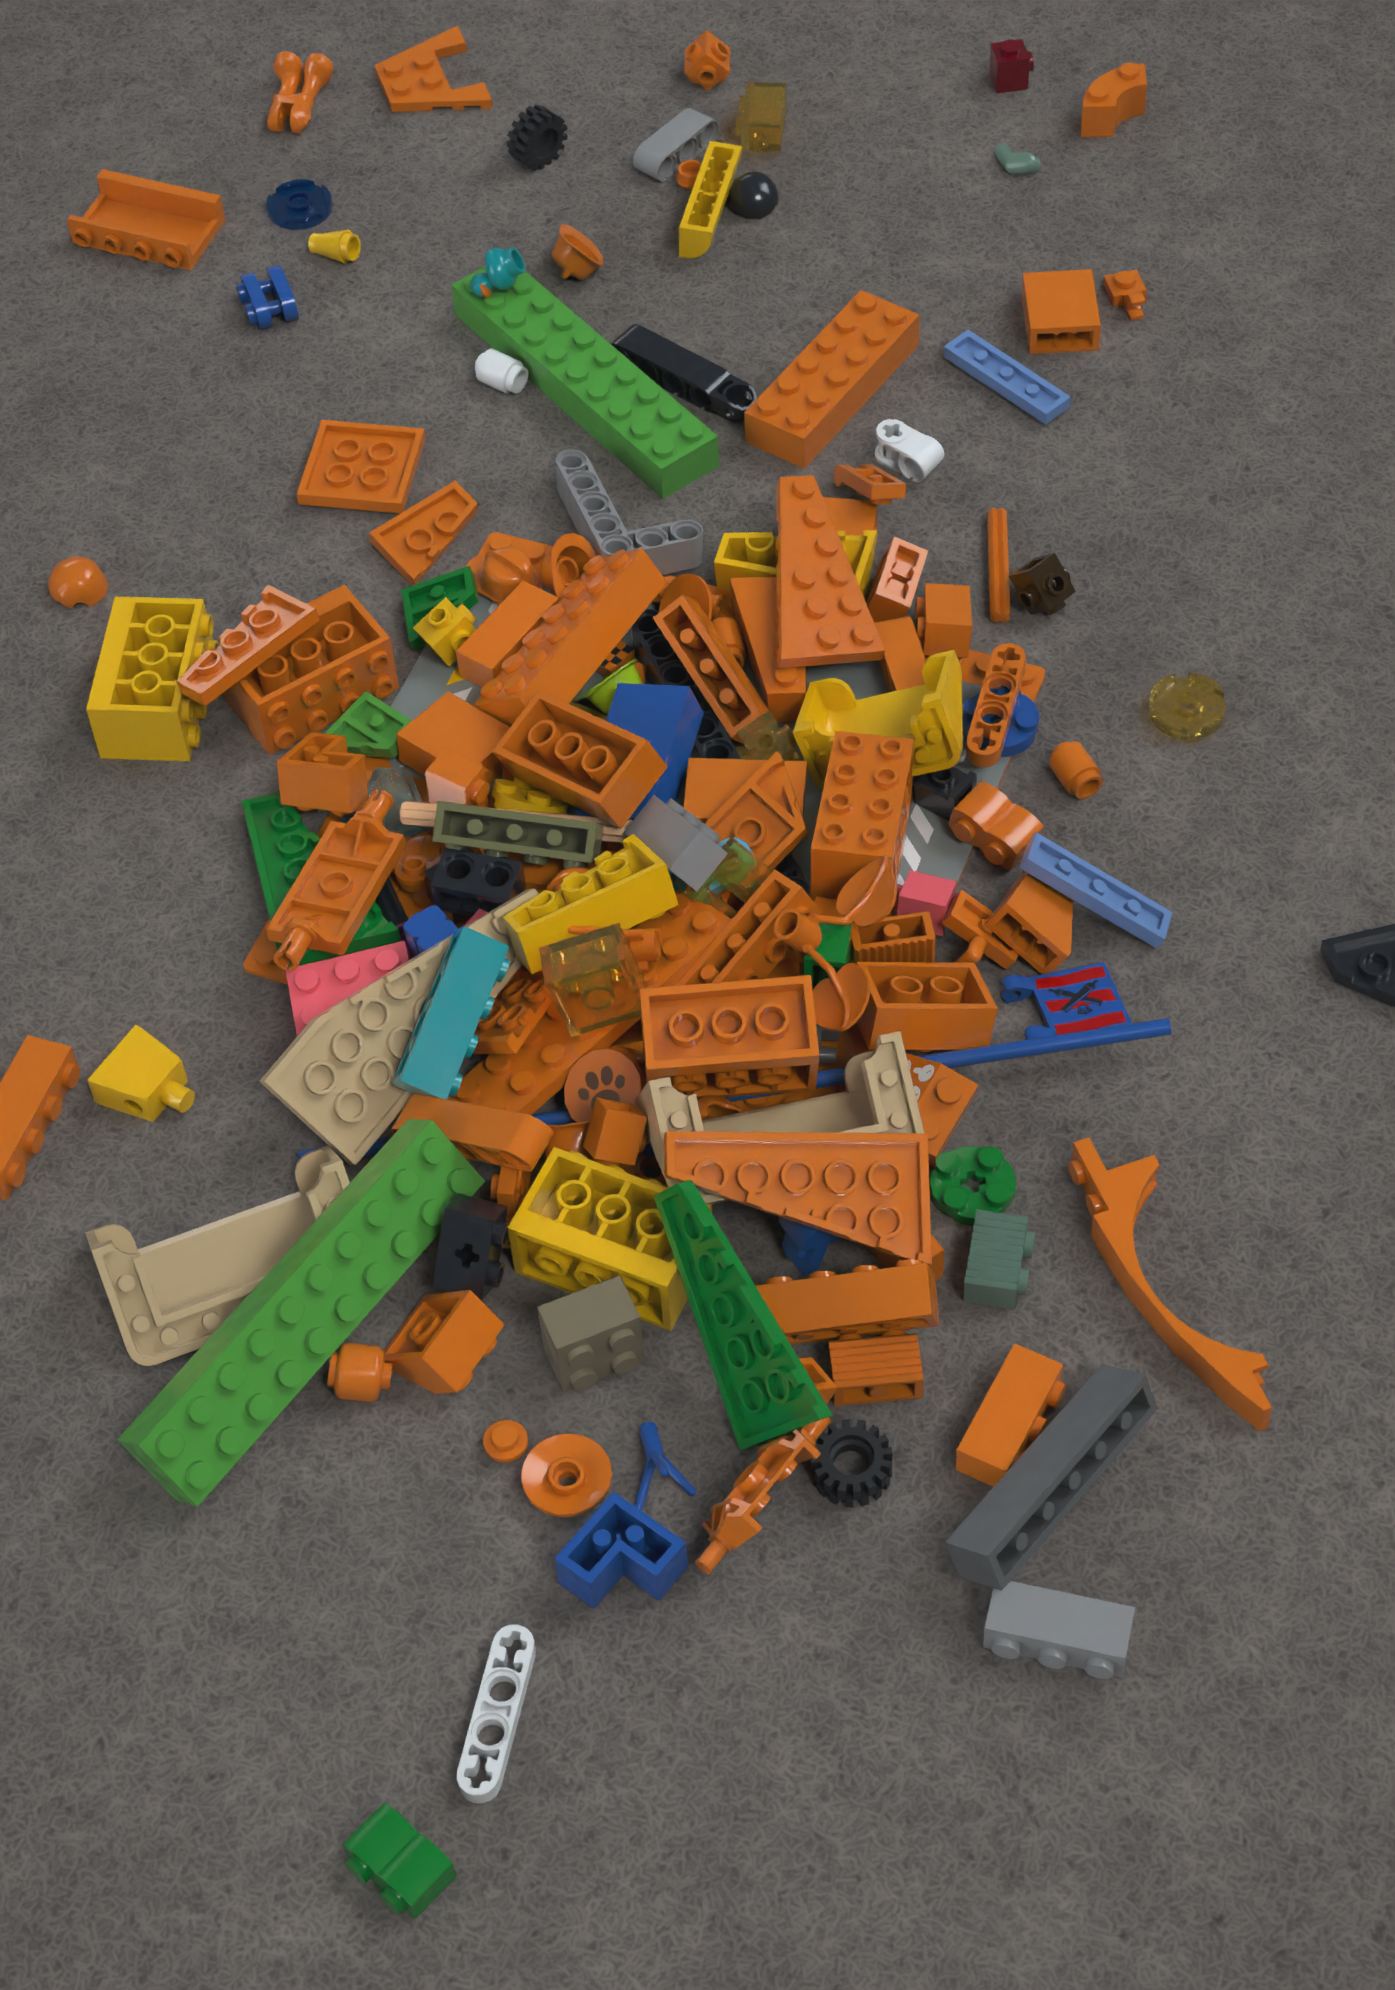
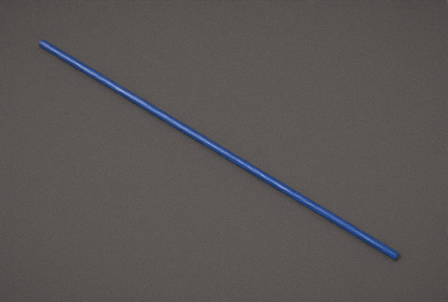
[298,1018,1171,1161]

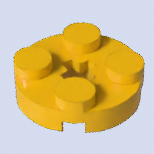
[490,777,569,814]

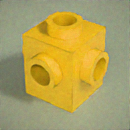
[413,597,477,667]

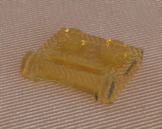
[684,836,773,919]

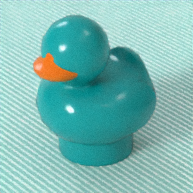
[470,247,525,298]

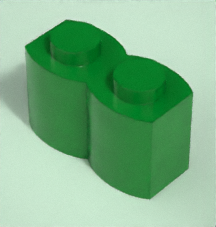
[343,1802,457,1919]

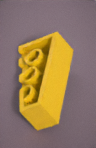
[714,530,877,599]
[503,834,679,974]

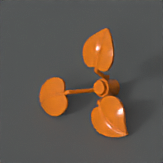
[765,855,897,1032]

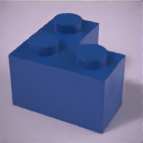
[554,1492,688,1609]

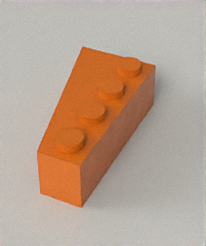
[730,577,807,723]

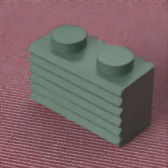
[963,1209,1035,1309]

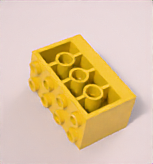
[86,596,219,761]
[508,1147,712,1331]

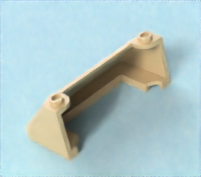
[635,1031,924,1205]
[85,1145,350,1366]

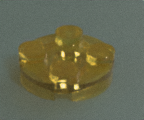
[1148,673,1226,743]

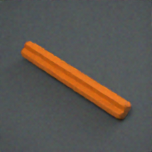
[987,507,1010,623]

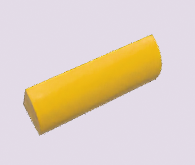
[679,141,742,259]

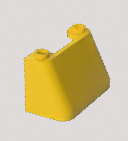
[793,650,963,790]

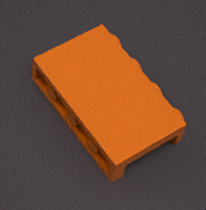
[67,169,226,270]

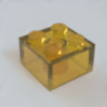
[539,923,646,1037]

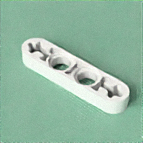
[457,1625,536,1803]

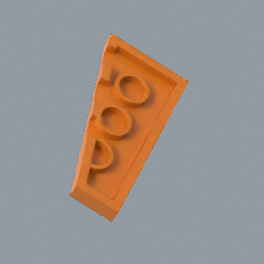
[177,585,320,706]

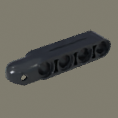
[611,324,757,422]

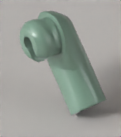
[994,143,1041,175]

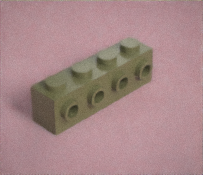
[432,801,604,868]

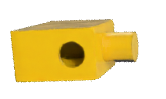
[87,1025,195,1122]

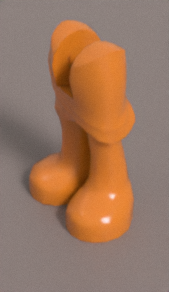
[267,51,334,134]

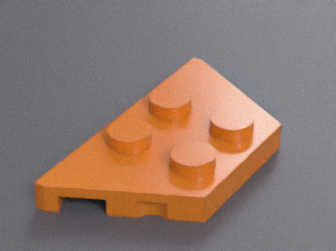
[705,751,809,891]

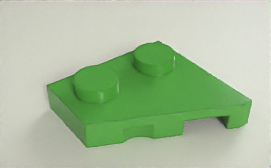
[325,691,412,758]

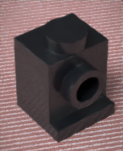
[913,767,977,821]

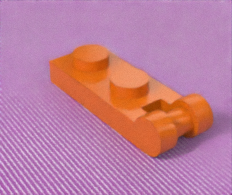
[834,464,906,505]

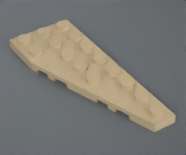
[259,888,539,1166]

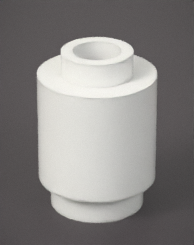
[475,349,528,394]

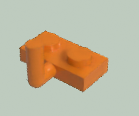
[942,889,1019,970]

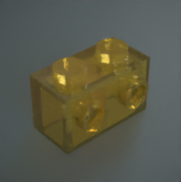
[735,82,787,152]

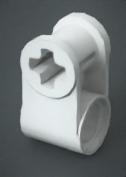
[875,419,944,483]

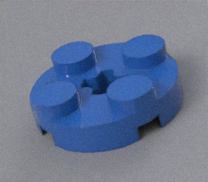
[962,686,1039,757]

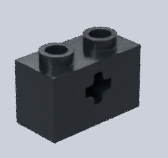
[432,1193,510,1301]

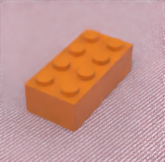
[492,690,668,829]

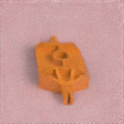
[695,1417,831,1574]

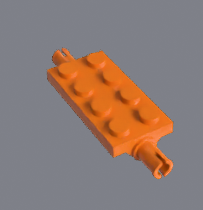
[266,789,406,971]

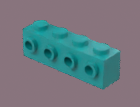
[392,926,510,1099]

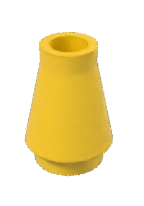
[308,230,361,264]

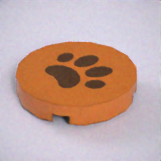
[564,1049,646,1122]

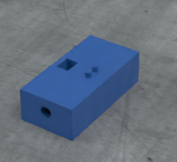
[575,683,704,820]

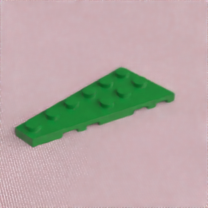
[242,792,401,968]
[654,1180,833,1450]

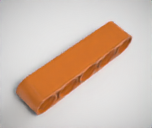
[874,616,926,692]
[391,1094,554,1172]

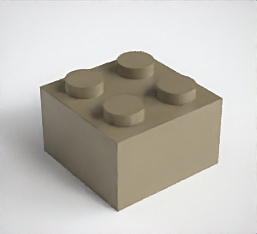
[537,1275,645,1393]

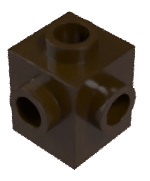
[1009,553,1076,616]

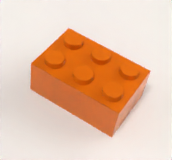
[856,962,998,1052]

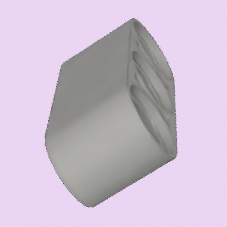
[633,108,719,182]

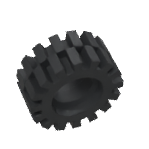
[506,104,568,171]
[811,1419,893,1508]

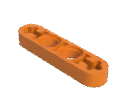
[966,643,1026,768]

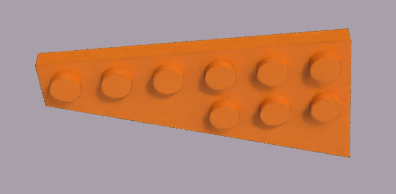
[776,475,885,669]
[473,951,588,1055]

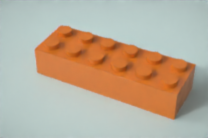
[744,290,920,469]
[473,548,667,727]

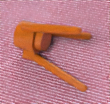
[568,925,661,986]

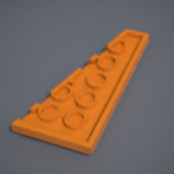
[664,1131,932,1266]

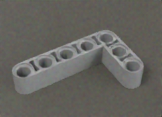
[556,449,703,575]

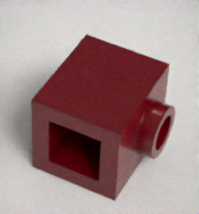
[989,39,1034,94]

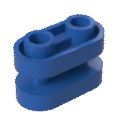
[236,265,299,330]

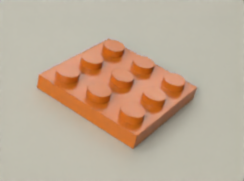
[296,420,426,514]

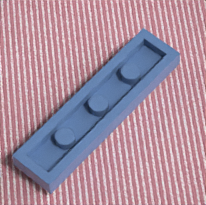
[944,330,1071,425]
[1019,832,1173,948]

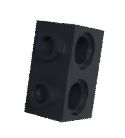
[430,847,526,917]

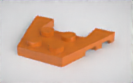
[374,26,493,112]

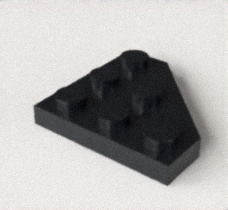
[1320,924,1395,1007]

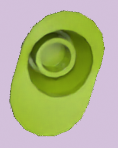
[574,659,643,715]

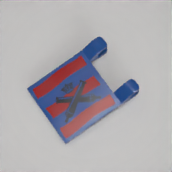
[1000,962,1132,1040]

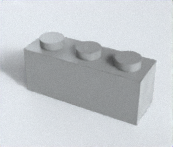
[624,795,728,891]
[983,1581,1135,1679]

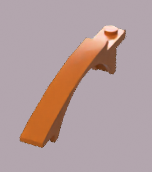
[1068,1137,1272,1431]

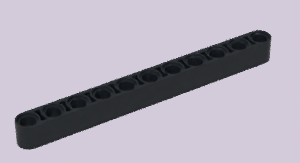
[632,609,810,897]

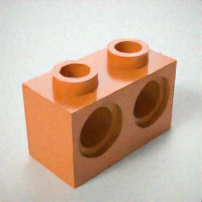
[866,536,928,622]

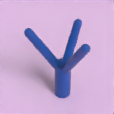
[634,1422,696,1511]

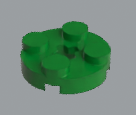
[930,1146,1016,1226]

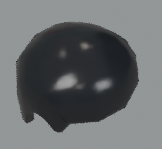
[728,172,779,219]

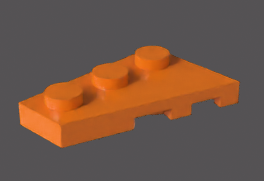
[369,480,478,585]

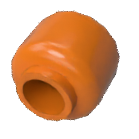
[327,1342,393,1403]

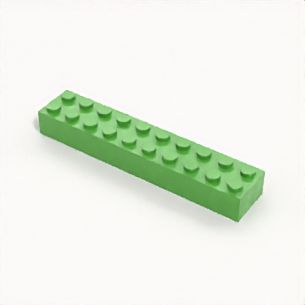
[451,267,719,499]
[117,1119,485,1507]

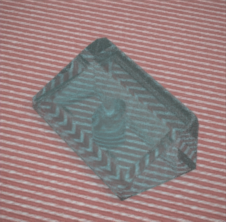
[367,767,432,837]

